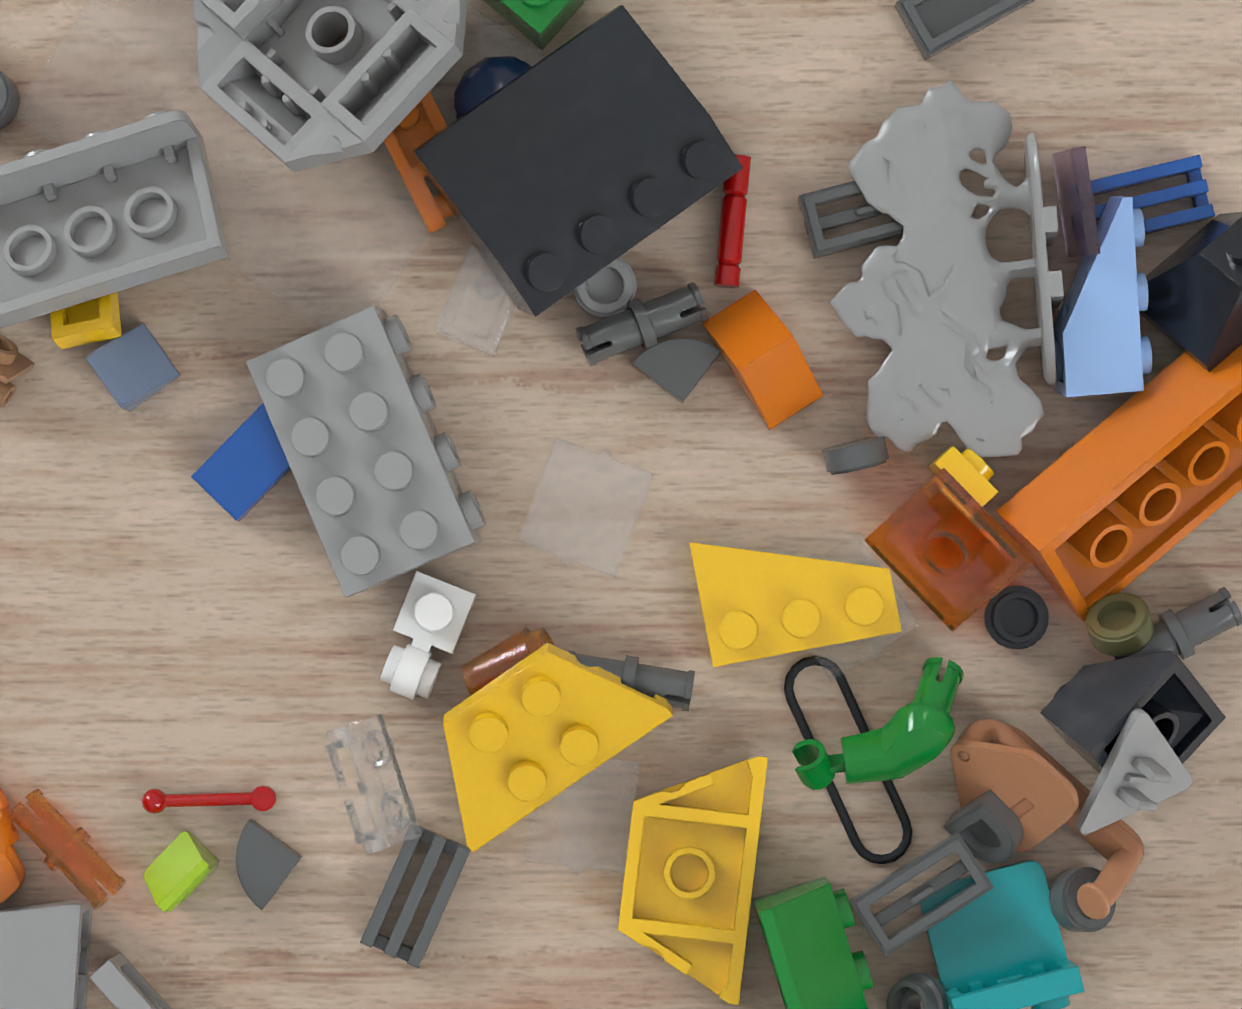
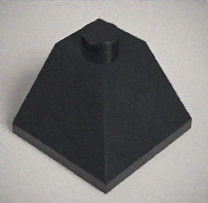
[1139,212,1242,372]
[1040,650,1226,774]

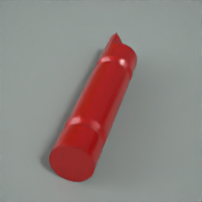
[714,154,751,288]

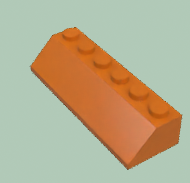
[996,345,1242,622]

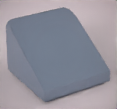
[86,324,181,412]

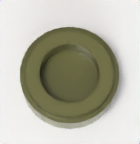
[1086,593,1154,656]

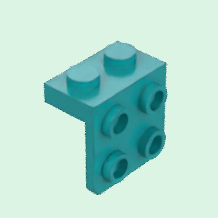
[919,860,1085,1009]

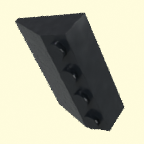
[412,5,743,317]

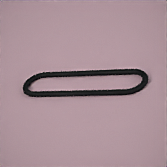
[784,656,913,864]

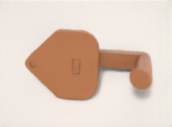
[950,718,1144,920]

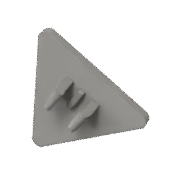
[1074,708,1192,835]

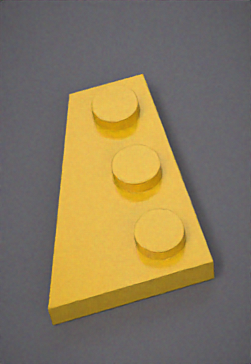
[689,542,902,667]

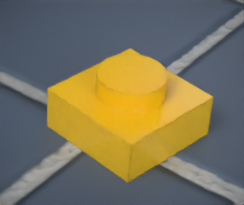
[50,292,122,350]
[928,446,998,512]

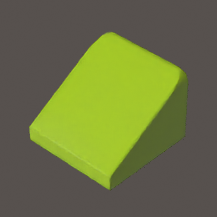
[143,831,219,913]

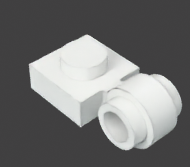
[380,571,477,700]

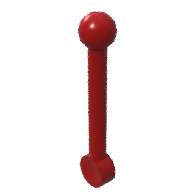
[142,785,277,814]

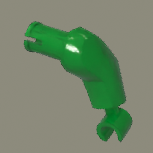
[792,657,964,790]

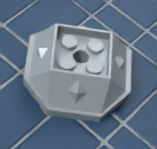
[192,0,468,172]

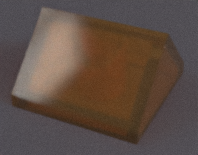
[864,467,1035,631]

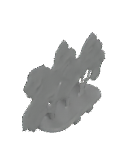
[829,80,1064,457]

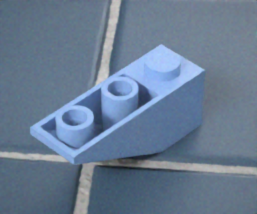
[1053,196,1152,397]

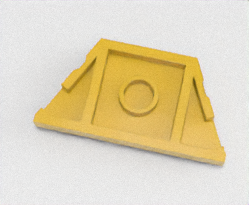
[443,643,673,852]
[618,755,768,1005]

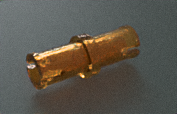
[8,789,126,910]

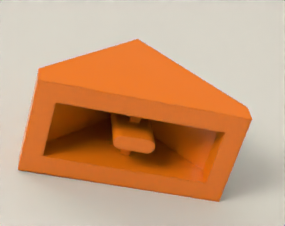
[702,289,824,430]

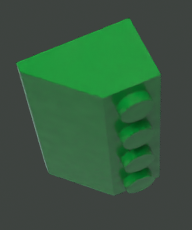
[753,877,874,1009]

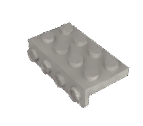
[0,110,229,328]
[246,306,486,598]

